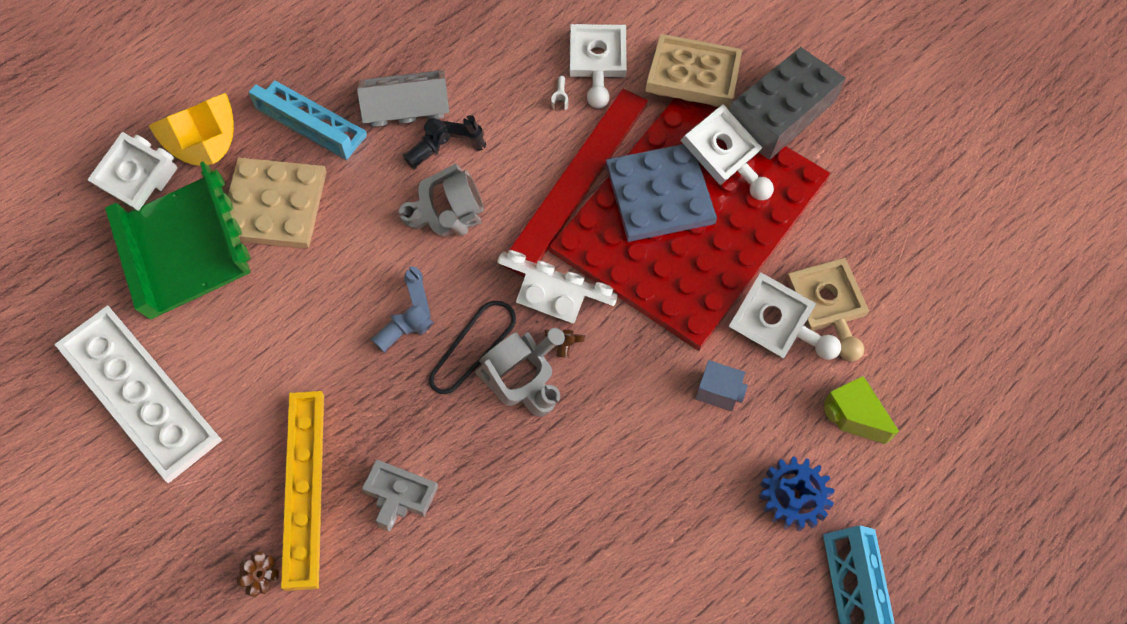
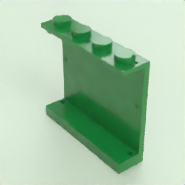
[105,161,251,320]

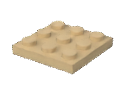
[645,34,743,108]
[228,158,327,249]

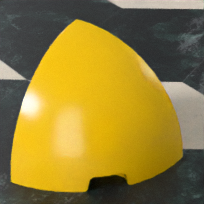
[148,93,234,166]

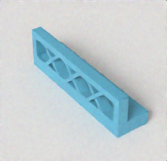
[249,80,367,160]
[823,525,895,624]

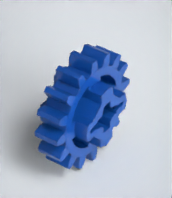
[759,457,835,531]

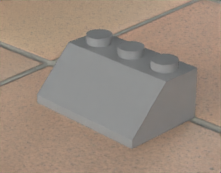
[357,70,449,127]

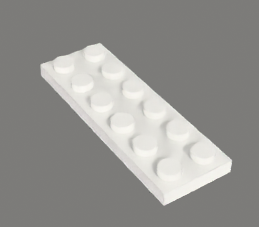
[54,305,222,483]

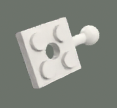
[570,24,627,109]
[680,104,774,200]
[729,272,841,360]

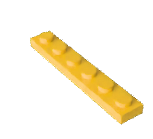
[281,391,324,591]

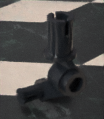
[402,115,486,170]

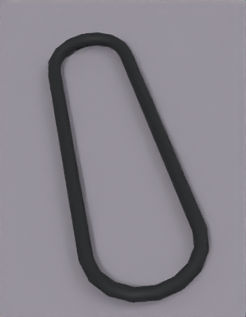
[429,301,516,394]

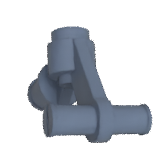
[371,266,434,353]

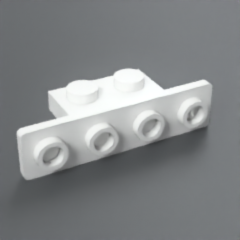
[497,250,617,324]

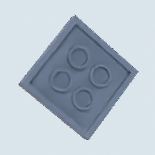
[606,144,717,242]

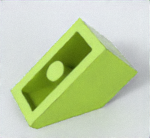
[824,376,899,444]

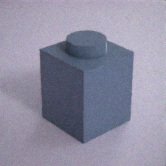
[695,360,748,412]

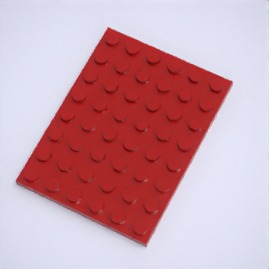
[549,98,831,351]

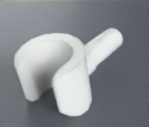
[551,76,568,110]

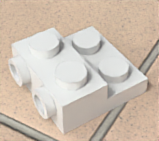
[87,132,178,211]

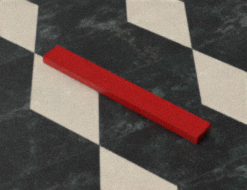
[502,88,648,278]

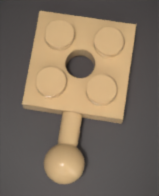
[786,258,869,362]

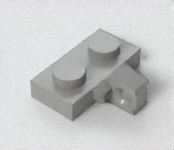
[362,460,438,532]

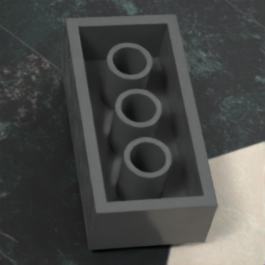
[729,47,846,160]

